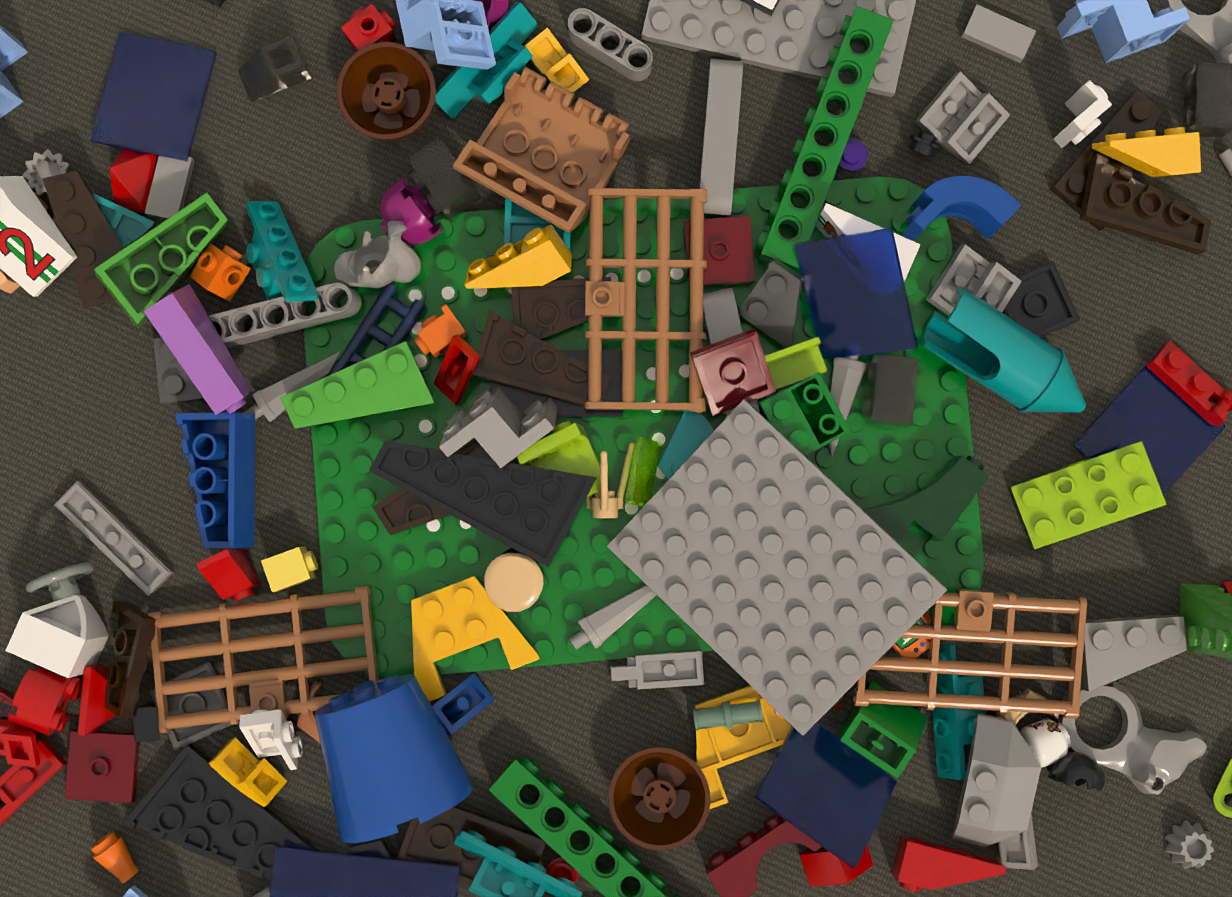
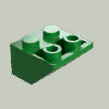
[758,372,851,456]
[835,680,928,779]

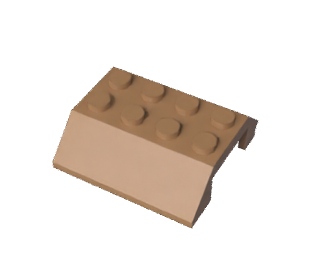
[453,67,631,233]

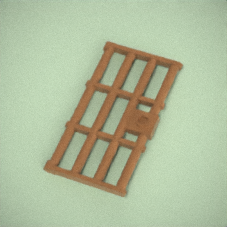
[584,188,707,413]
[148,585,379,734]
[853,589,1087,719]

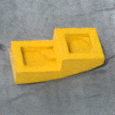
[525,27,589,93]
[208,737,287,807]

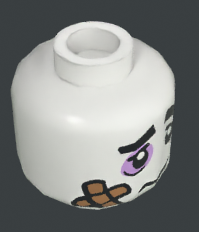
[1020,718,1071,768]

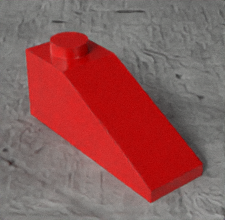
[891,834,1007,892]

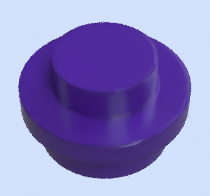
[838,139,868,172]

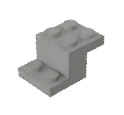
[439,386,558,468]

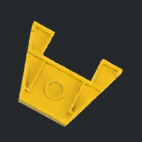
[411,576,540,702]
[695,685,823,810]

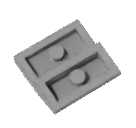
[914,71,1010,164]
[925,244,1022,315]

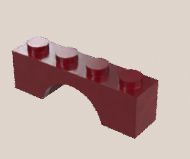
[705,793,843,897]

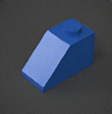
[432,673,494,737]

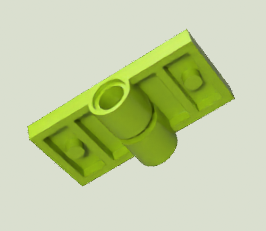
[1011,441,1167,550]

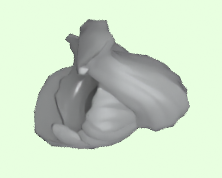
[333,220,421,288]

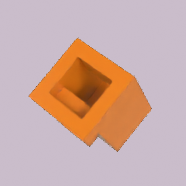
[414,305,469,359]

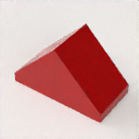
[799,832,874,887]

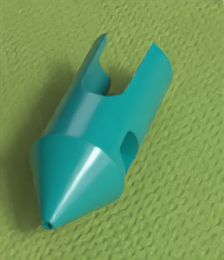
[920,286,1086,413]

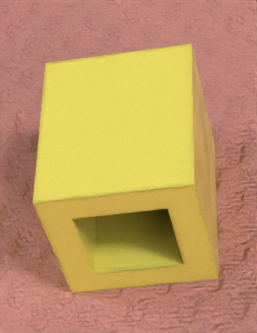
[261,547,318,592]

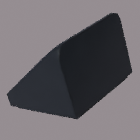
[133,703,159,742]

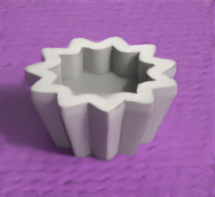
[23,149,70,196]
[1165,820,1214,869]

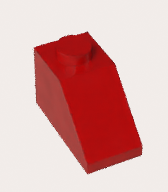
[196,548,261,602]

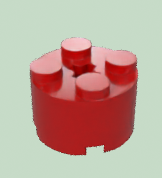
[8,666,83,736]

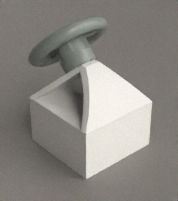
[5,562,109,678]

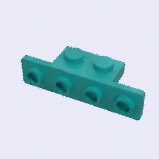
[435,2,538,119]
[246,201,318,302]
[927,643,986,780]
[454,830,583,897]

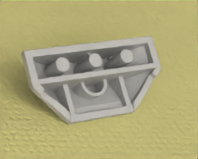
[952,713,1041,847]

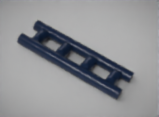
[329,283,426,418]

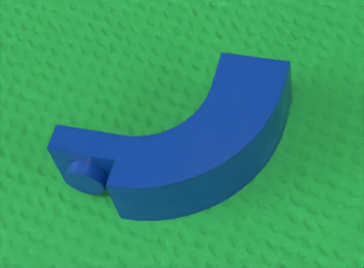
[901,176,1022,241]

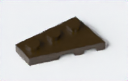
[511,277,611,340]
[105,601,156,718]

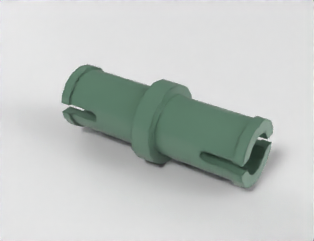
[693,700,763,731]

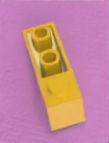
[1092,127,1201,177]
[464,224,572,289]

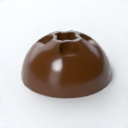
[337,42,436,141]
[608,747,710,850]

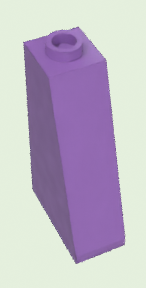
[143,284,251,415]

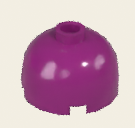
[380,177,444,246]

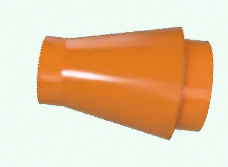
[90,831,139,884]

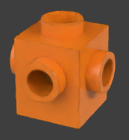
[189,243,251,302]

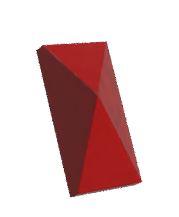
[110,145,160,214]
[434,334,480,405]
[78,664,115,736]

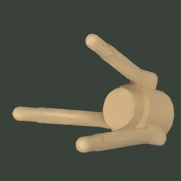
[587,442,635,518]

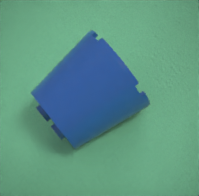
[315,674,473,843]

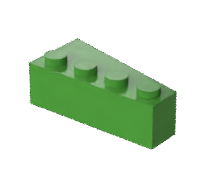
[94,193,228,329]
[280,341,435,429]
[1180,583,1232,660]

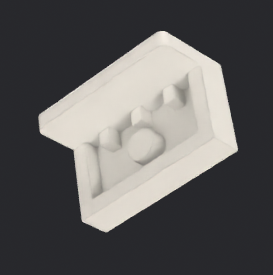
[1054,80,1112,148]
[239,709,303,770]

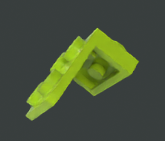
[517,421,600,498]

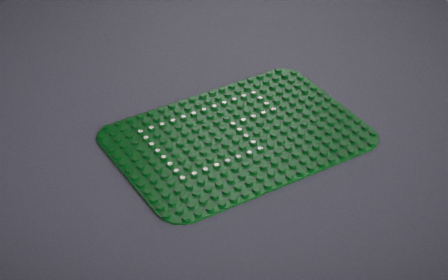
[304,176,984,677]

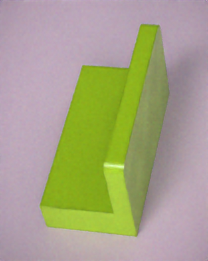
[765,337,827,391]

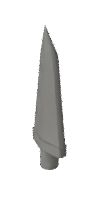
[828,342,867,456]
[244,352,340,422]
[569,585,657,650]

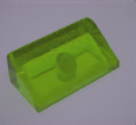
[625,437,661,507]

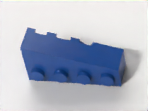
[175,412,255,548]

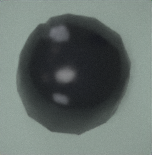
[1048,752,1105,791]

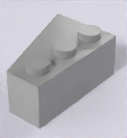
[1070,614,1187,692]

